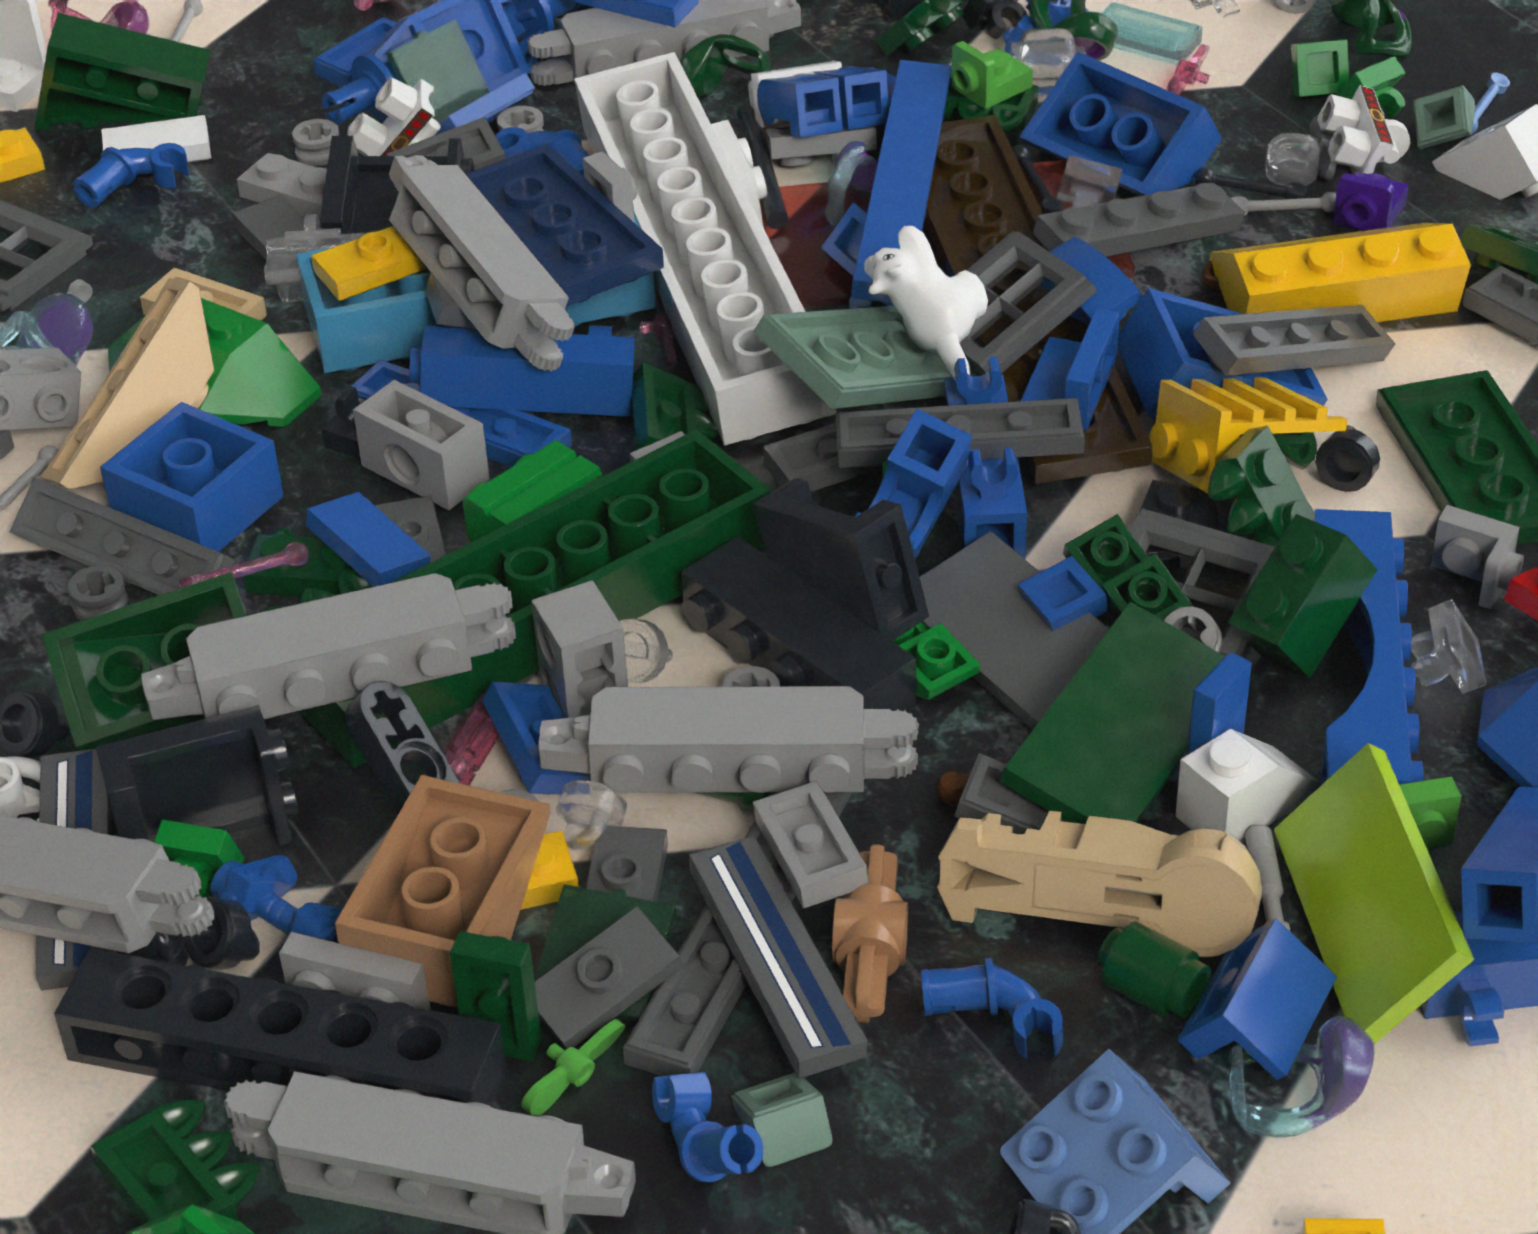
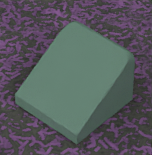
[1413,85,1475,149]
[731,1073,833,1167]

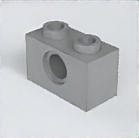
[353,380,489,511]

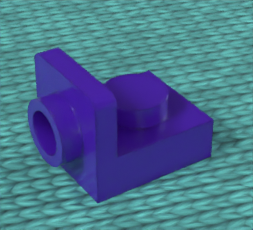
[1333,172,1408,231]

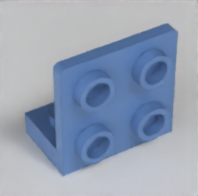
[1000,1049,1231,1234]

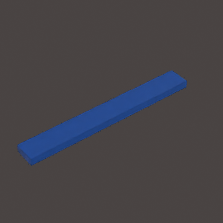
[851,60,952,303]

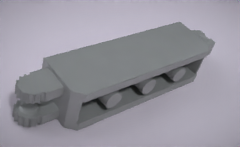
[528,0,801,86]
[389,155,575,372]
[142,573,516,720]
[539,686,919,793]
[0,815,215,953]
[224,1072,636,1234]

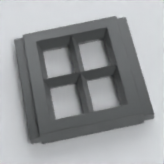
[0,200,93,311]
[960,231,1097,375]
[1096,508,1275,657]

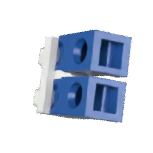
[748,61,889,138]

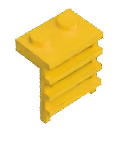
[1150,377,1347,493]

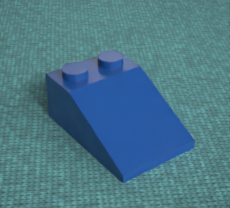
[1118,288,1328,420]

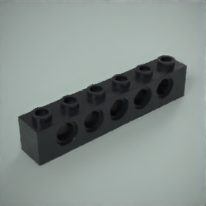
[54,948,507,1107]

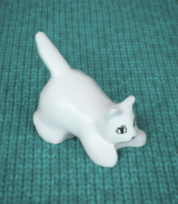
[864,226,988,381]

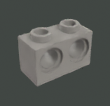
[0,348,81,430]
[531,580,628,718]

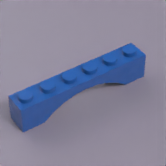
[1313,509,1423,785]

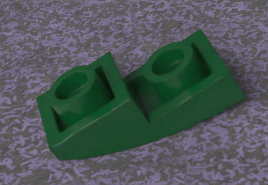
[1063,514,1192,621]

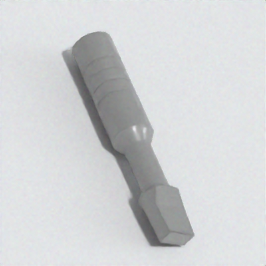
[1245,825,1290,931]

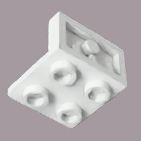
[0,0,47,112]

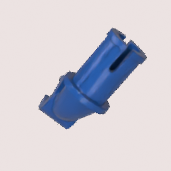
[496,127,590,177]
[72,143,189,208]
[921,958,1064,1059]
[652,1072,764,1182]

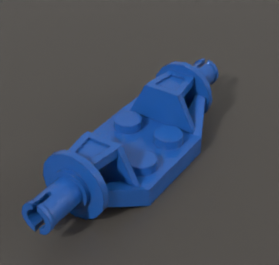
[322,0,580,125]

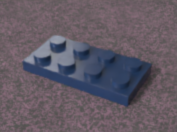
[466,144,664,307]

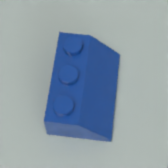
[1020,51,1222,196]

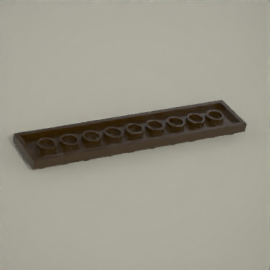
[924,115,1153,484]

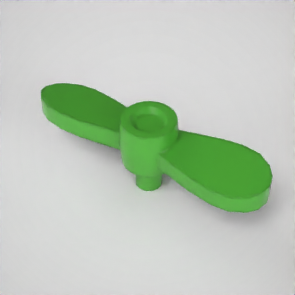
[521,1019,625,1117]

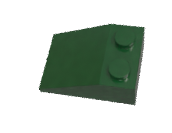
[41,571,276,751]

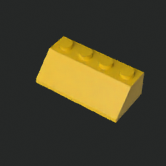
[1209,223,1471,323]

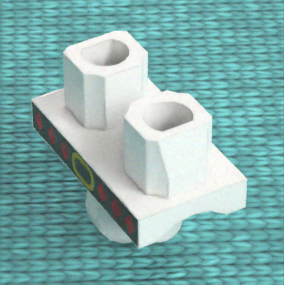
[347,77,441,156]
[1317,85,1410,175]

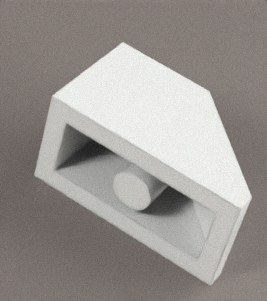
[1432,104,1538,200]
[1175,729,1322,843]

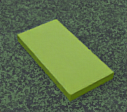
[1273,743,1474,1047]

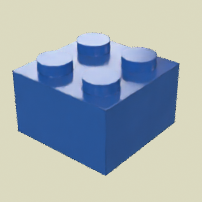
[100,402,284,552]

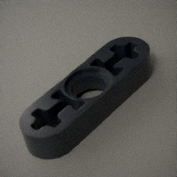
[345,681,461,814]

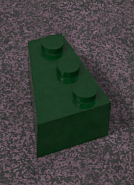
[34,13,211,130]

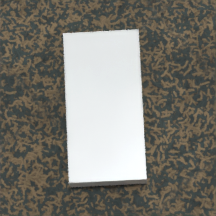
[101,115,211,162]

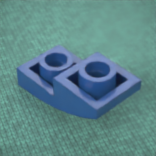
[1030,236,1142,325]

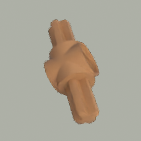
[832,844,908,1023]

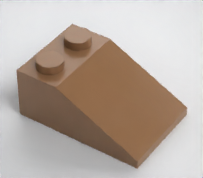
[335,775,551,1008]

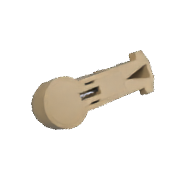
[937,811,1262,957]

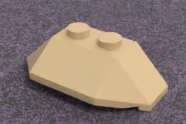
[42,278,214,489]

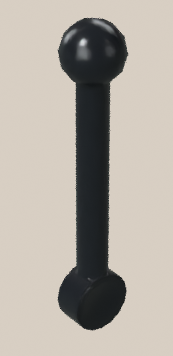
[1012,145,1063,214]
[1194,167,1307,199]

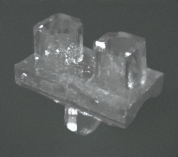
[264,214,366,302]

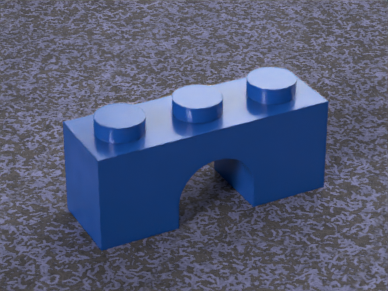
[855,408,972,559]

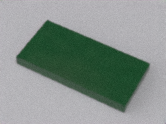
[1375,370,1538,545]
[999,602,1225,824]

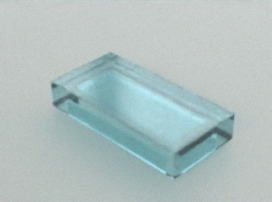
[1101,2,1203,66]

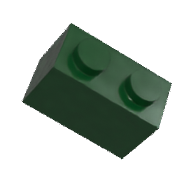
[1228,514,1378,678]

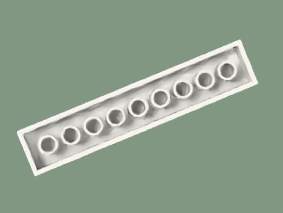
[574,52,837,446]

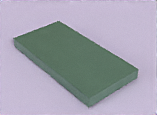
[753,306,976,409]

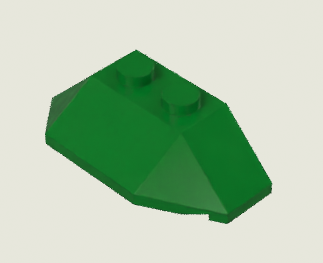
[108,298,322,427]

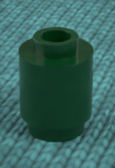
[1098,921,1211,1018]

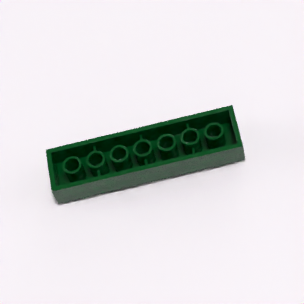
[300,429,771,768]

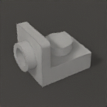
[1431,505,1524,609]

